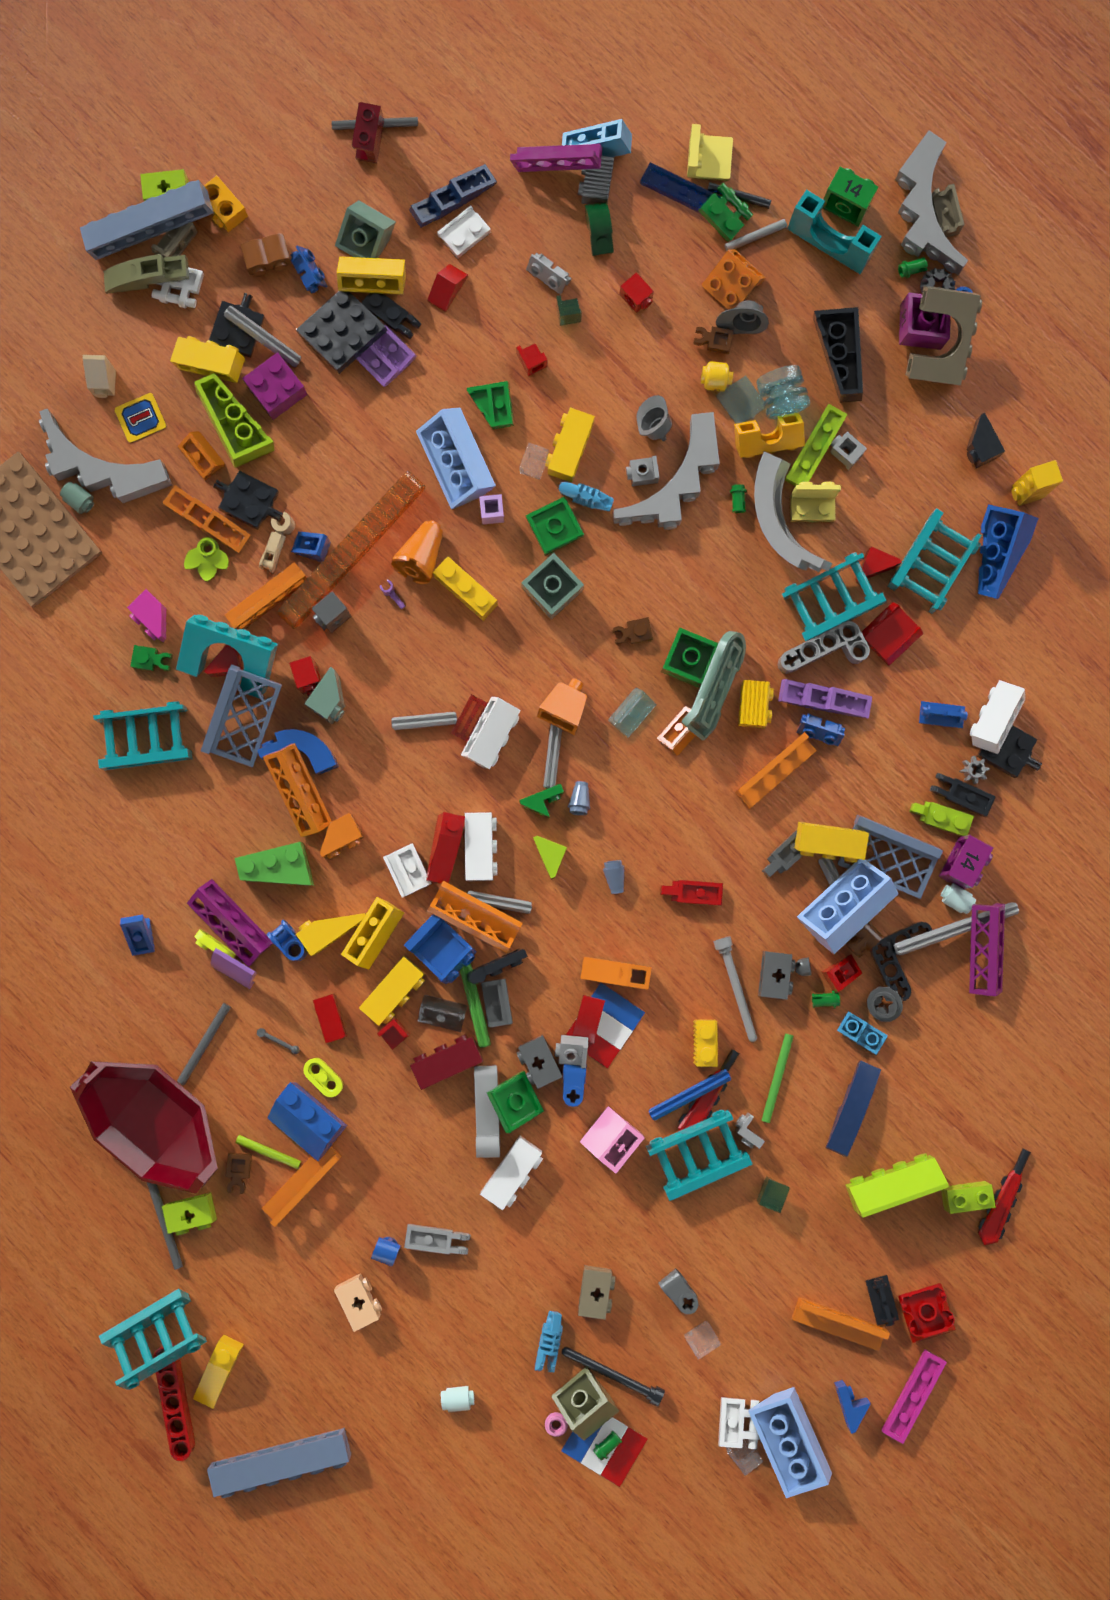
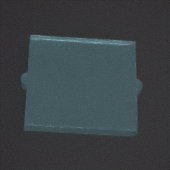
[716,376,767,424]

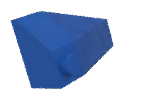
[978,504,1039,599]

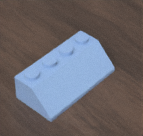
[416,408,496,509]
[797,859,899,954]
[748,1387,832,1498]

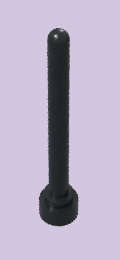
[562,1347,665,1407]

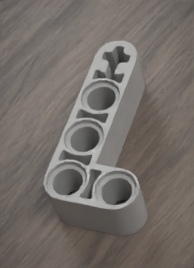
[777,621,870,674]
[474,1065,500,1158]

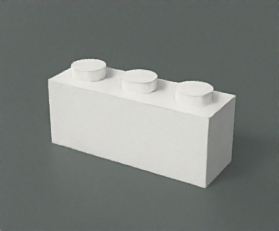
[970,680,1025,754]
[461,697,521,769]
[465,812,497,881]
[480,1136,543,1210]

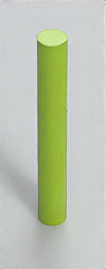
[235,1135,301,1169]

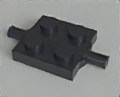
[209,293,265,358]
[213,470,283,530]
[976,725,1042,778]

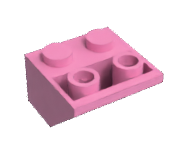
[580,1106,645,1173]

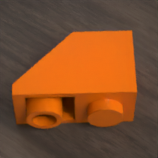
[320,813,364,859]

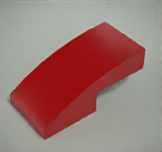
[572,995,605,1044]

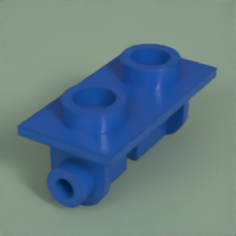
[290,245,328,293]
[919,701,968,728]
[796,714,845,746]

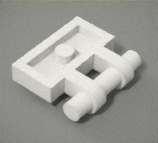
[152,267,204,308]
[718,1397,760,1449]

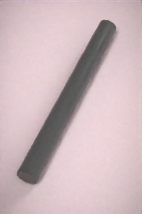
[332,117,418,130]
[177,1003,231,1085]
[146,1182,183,1270]

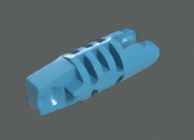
[558,481,614,511]
[535,1311,563,1373]

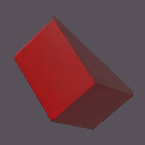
[427,264,468,312]
[855,546,902,583]
[204,644,242,677]
[821,954,863,992]

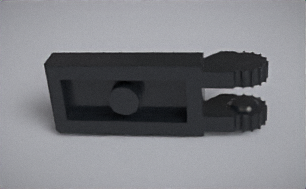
[362,293,422,339]
[930,773,996,817]
[466,948,528,984]

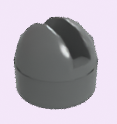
[795,957,812,976]

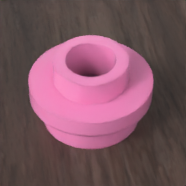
[545,1412,568,1437]

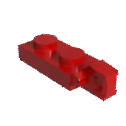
[660,880,723,906]

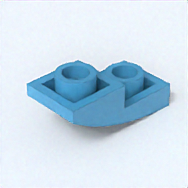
[837,1011,888,1055]

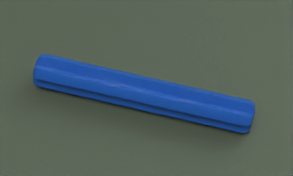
[649,1069,731,1120]

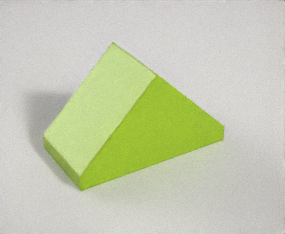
[533,836,567,879]

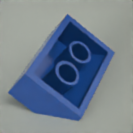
[267,1082,348,1161]

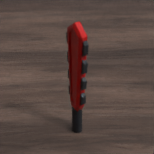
[678,1049,740,1140]
[978,1148,1031,1246]

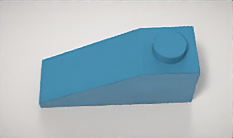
[562,119,632,157]

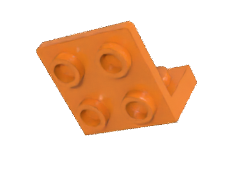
[702,249,767,310]

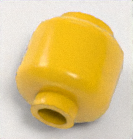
[701,361,733,392]

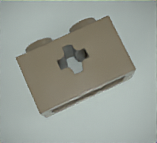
[578,1265,615,1320]

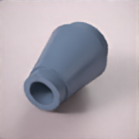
[568,781,590,815]
[603,860,625,894]

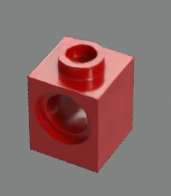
[619,272,654,313]

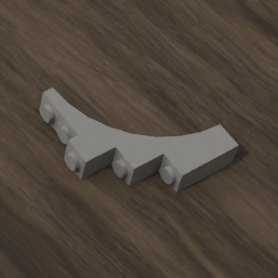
[895,130,968,275]
[39,408,172,503]
[613,412,720,530]

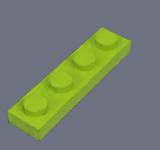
[785,404,848,486]

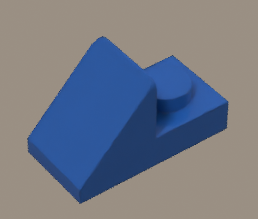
[120,915,155,956]
[834,1380,871,1434]

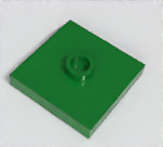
[525,496,584,556]
[487,1071,544,1133]

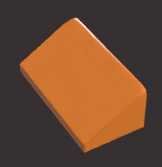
[177,431,225,480]
[657,706,696,756]

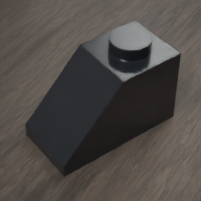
[966,413,1005,469]

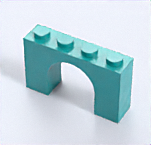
[787,189,882,274]
[176,615,278,699]

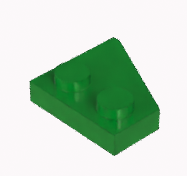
[467,381,514,429]

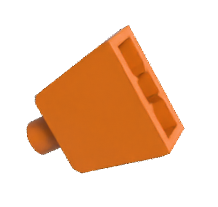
[537,679,587,735]

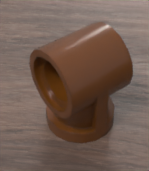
[846,921,883,958]

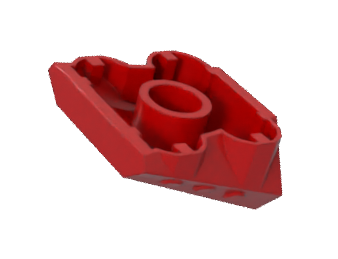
[862,602,924,666]
[898,1283,956,1343]

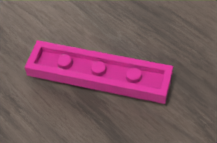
[882,1349,947,1444]

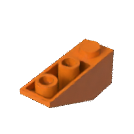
[580,957,652,990]

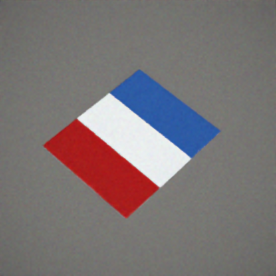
[566,983,645,1068]
[561,1417,648,1487]

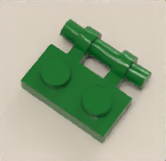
[698,182,753,242]

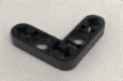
[870,922,932,1001]

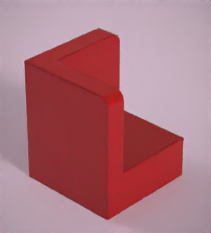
[516,344,548,376]
[377,1018,410,1050]

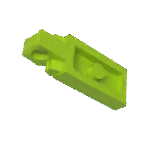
[909,801,974,836]

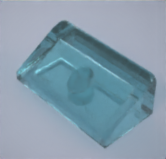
[608,688,656,737]

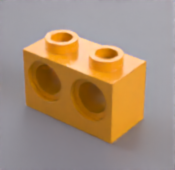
[204,175,248,233]

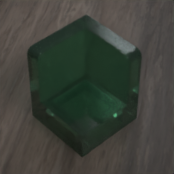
[556,295,582,326]
[757,1176,790,1213]

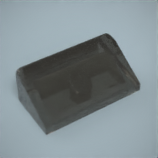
[418,995,467,1032]

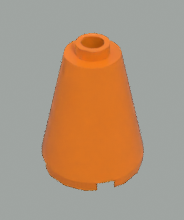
[391,520,443,584]

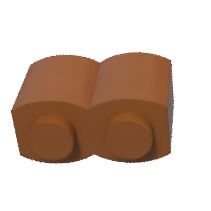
[241,234,292,277]

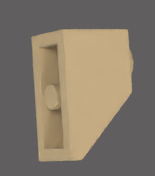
[83,355,116,398]

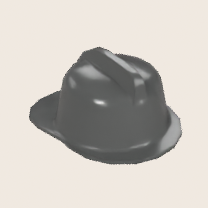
[716,300,769,334]
[636,395,672,441]

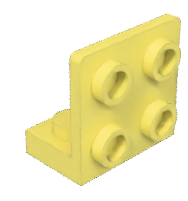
[687,124,733,181]
[790,482,841,522]

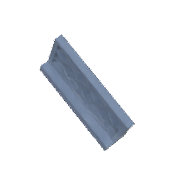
[201,665,282,767]
[837,814,943,899]

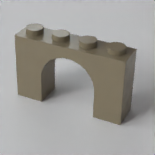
[905,286,982,385]

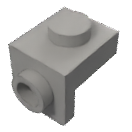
[735,1112,765,1149]

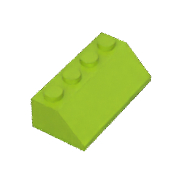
[845,1153,949,1218]

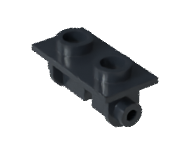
[865,1275,899,1326]

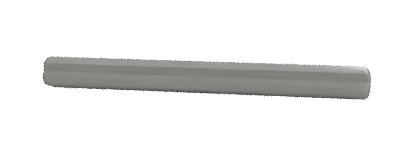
[894,902,1019,955]

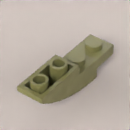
[103,254,189,294]

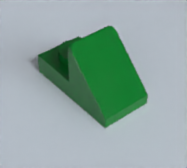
[519,784,564,818]

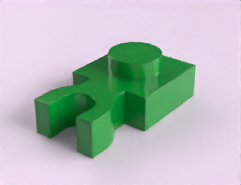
[130,645,172,671]

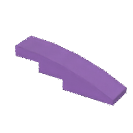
[778,679,872,718]

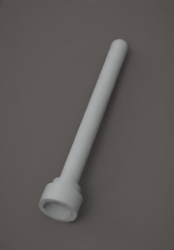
[713,936,757,1042]

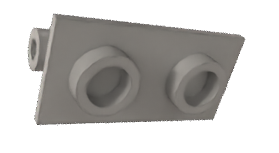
[526,253,572,295]

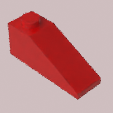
[426,812,465,884]

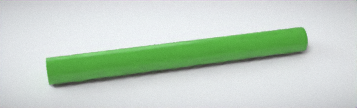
[761,1033,794,1123]

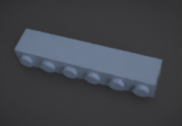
[80,180,214,260]
[207,1428,351,1498]

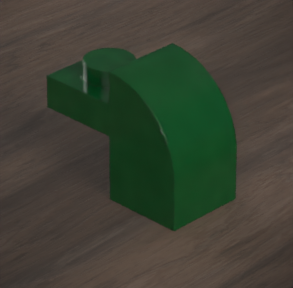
[585,202,614,256]

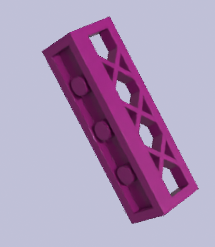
[510,144,602,172]
[187,879,273,967]
[969,903,1005,996]

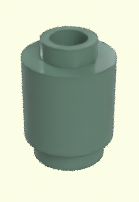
[60,482,94,514]

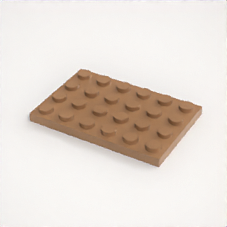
[0,451,102,608]

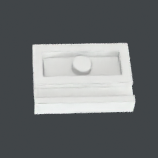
[437,205,491,259]
[383,843,432,898]

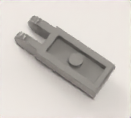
[404,1224,470,1255]

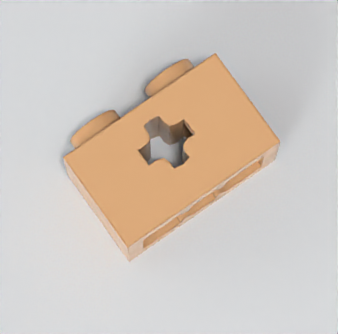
[334,1273,382,1332]

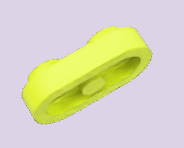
[194,929,236,958]
[304,1058,343,1097]

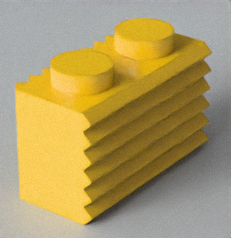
[738,680,773,728]
[693,1020,718,1067]

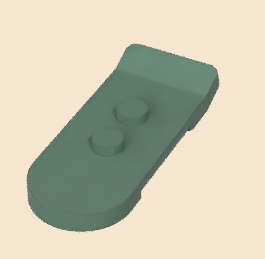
[682,631,746,740]

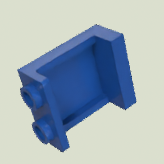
[404,914,477,984]

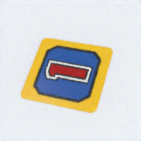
[115,393,166,442]

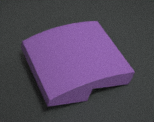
[357,325,417,387]
[210,948,257,990]

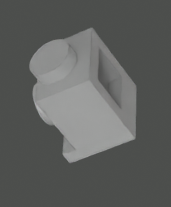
[830,432,867,470]
[626,456,659,486]
[555,1035,588,1068]

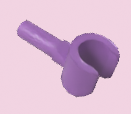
[380,580,405,609]

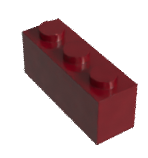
[410,1034,484,1090]

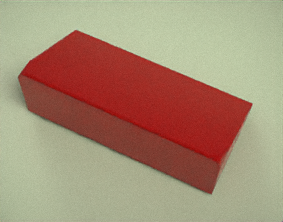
[313,994,347,1043]

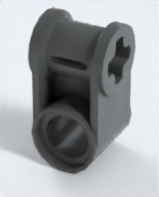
[658,1268,698,1314]

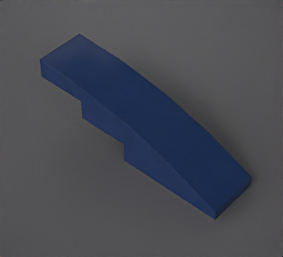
[409,164,497,228]
[826,1061,881,1157]

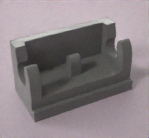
[481,978,513,1027]

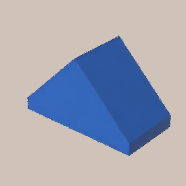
[291,531,331,563]

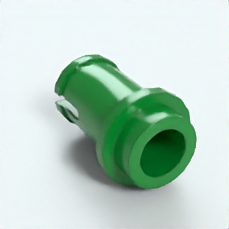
[898,257,928,279]
[730,484,747,513]
[812,991,840,1009]
[593,1430,622,1461]

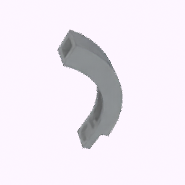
[754,452,832,572]

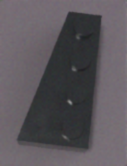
[813,307,863,403]

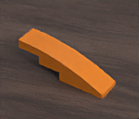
[162,485,251,553]

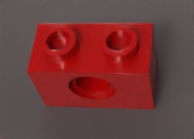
[289,656,322,696]

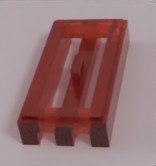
[451,694,488,742]

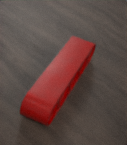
[153,1343,195,1461]

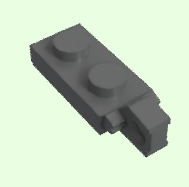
[762,830,803,877]

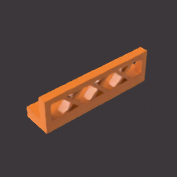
[224,562,309,630]
[735,732,817,809]
[263,743,332,837]
[427,881,523,953]
[261,1146,342,1227]
[792,1297,890,1351]

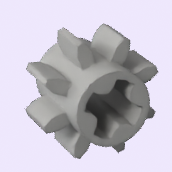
[959,756,990,784]

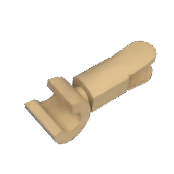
[259,512,295,573]

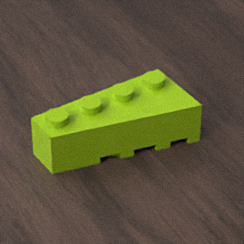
[194,373,275,468]

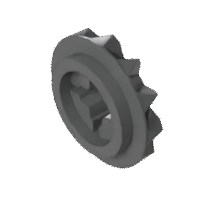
[920,268,956,293]
[867,986,903,1022]

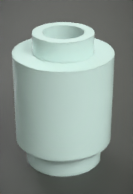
[940,883,976,914]
[441,1386,475,1412]

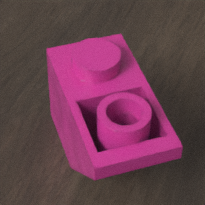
[127,589,166,642]

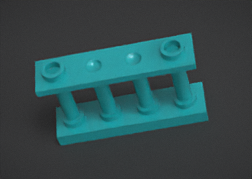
[887,508,982,614]
[782,552,887,642]
[93,701,193,771]
[646,1110,753,1201]
[99,1289,207,1390]

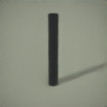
[707,182,772,208]

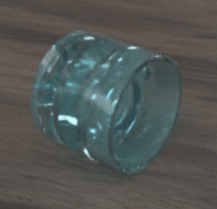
[756,365,811,419]

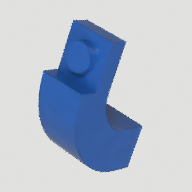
[257,729,339,775]

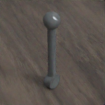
[257,1028,299,1054]

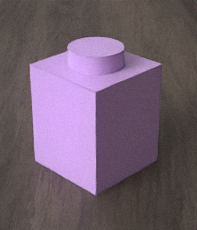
[479,494,504,525]

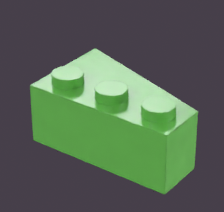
[235,842,314,886]

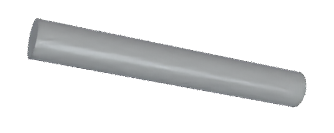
[725,219,787,251]

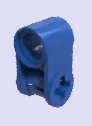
[266,919,308,961]
[563,1064,586,1107]

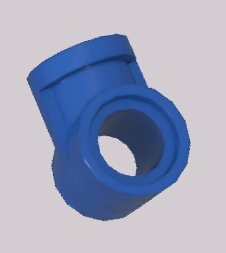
[371,1237,401,1267]

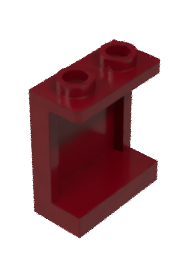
[352,102,384,164]

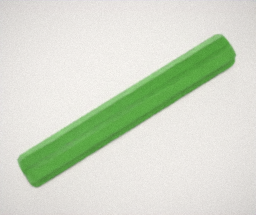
[460,963,491,1048]

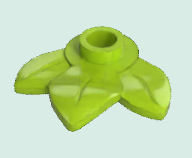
[184,537,229,582]

